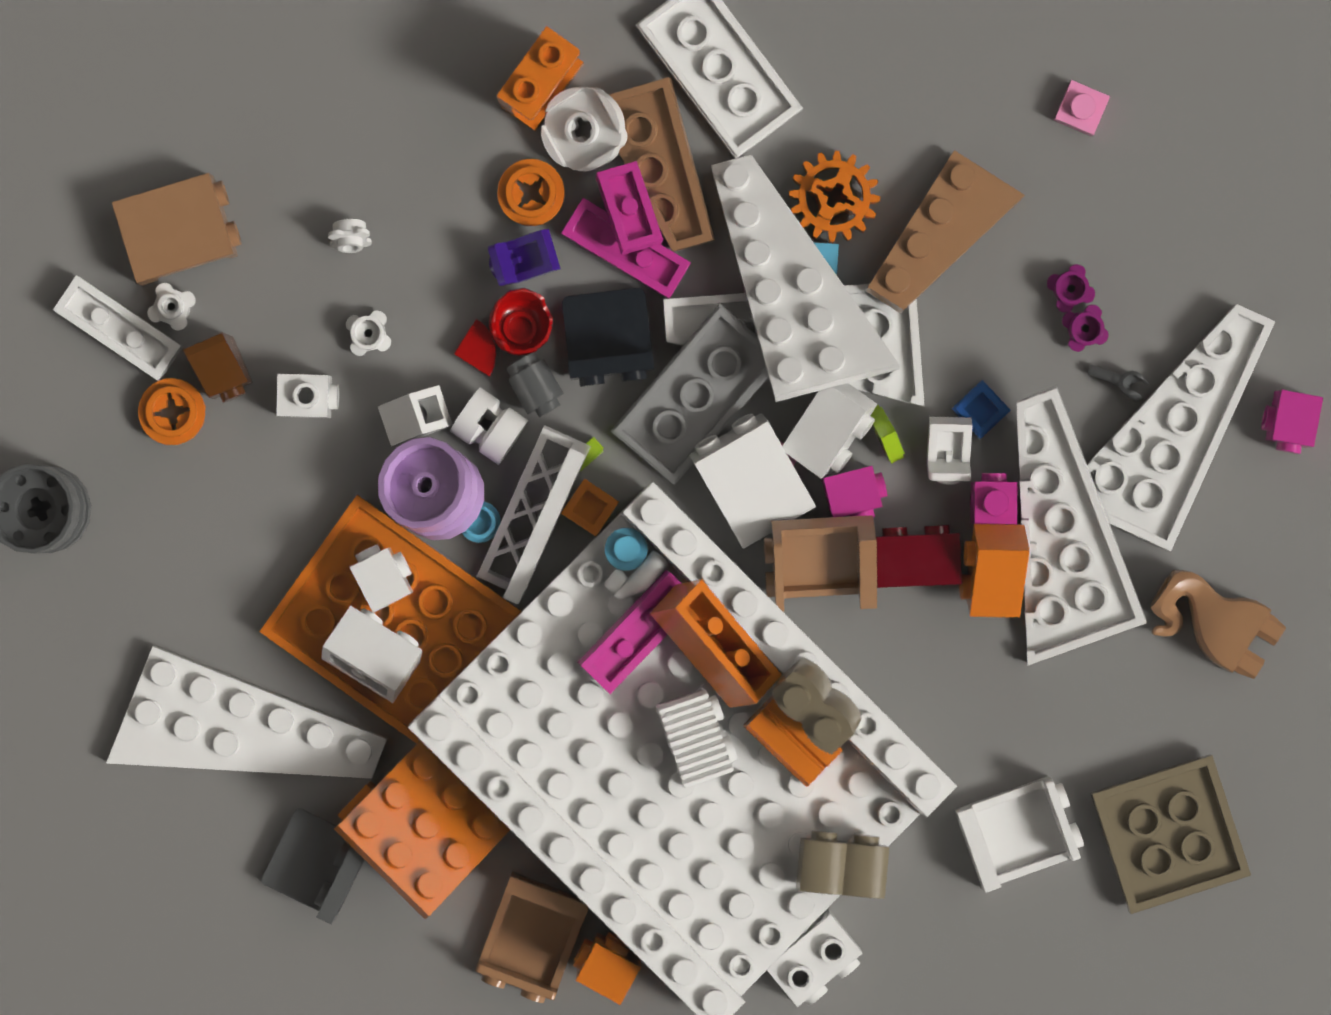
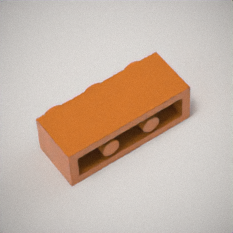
[650,579,782,708]

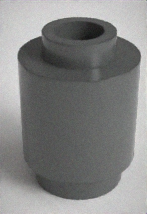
[506,352,564,417]

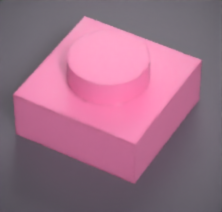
[1054,80,1110,137]

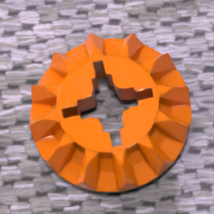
[497,159,565,226]
[138,378,206,445]

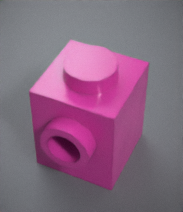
[1261,390,1323,454]
[821,466,888,518]
[970,473,1017,524]

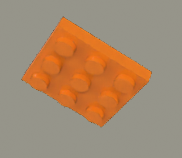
[334,740,511,919]

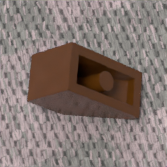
[183,332,253,403]

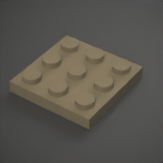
[1090,754,1251,914]

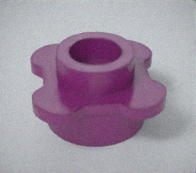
[1046,264,1095,313]
[1061,304,1109,352]

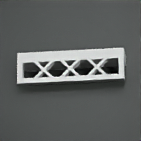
[477,425,591,604]

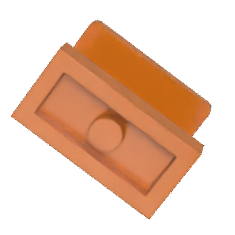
[496,26,584,132]

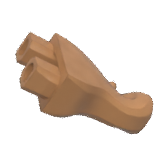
[1150,570,1286,679]

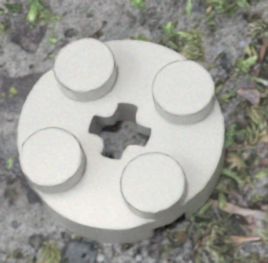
[541,87,627,172]

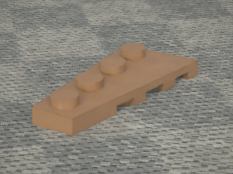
[609,77,715,252]
[866,150,1025,313]

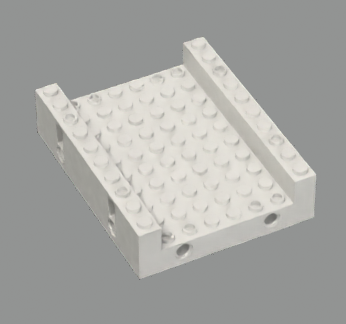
[408,482,957,1015]

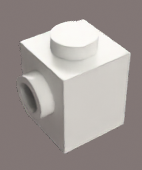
[276,374,339,418]
[378,385,453,446]
[350,544,413,613]

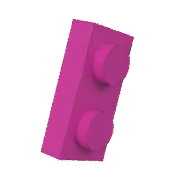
[595,161,663,255]

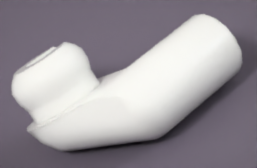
[605,551,668,600]

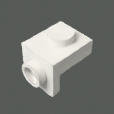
[926,417,972,485]

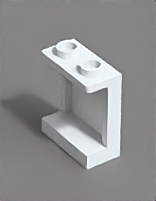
[689,413,816,549]
[954,776,1084,893]

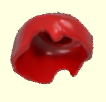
[489,288,553,356]

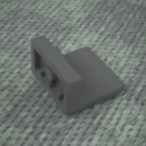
[261,808,364,924]

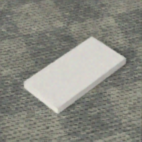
[635,0,803,159]

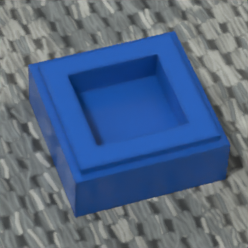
[951,380,1011,439]

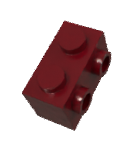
[876,525,962,588]

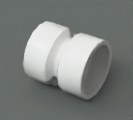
[450,387,529,465]

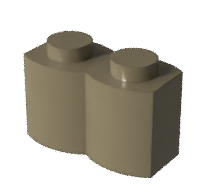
[772,657,862,754]
[796,830,889,899]

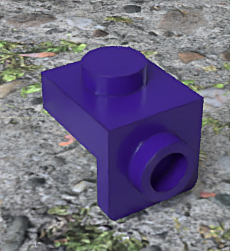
[488,229,561,286]

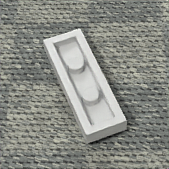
[53,275,183,381]

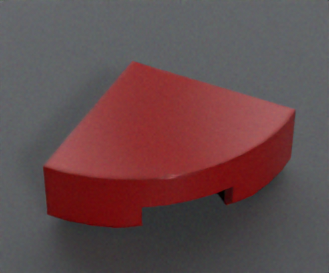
[454,319,496,377]

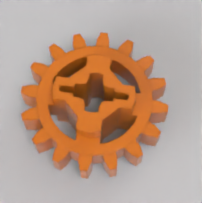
[788,150,880,243]

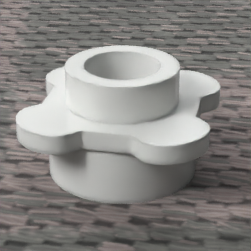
[328,219,372,253]
[147,283,196,331]
[346,310,391,356]

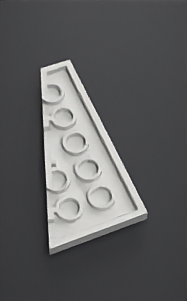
[711,155,899,402]
[663,284,925,407]
[1087,304,1275,551]
[1016,386,1147,666]
[106,646,388,779]

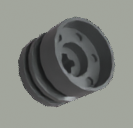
[0,464,92,553]

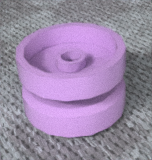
[378,437,484,540]

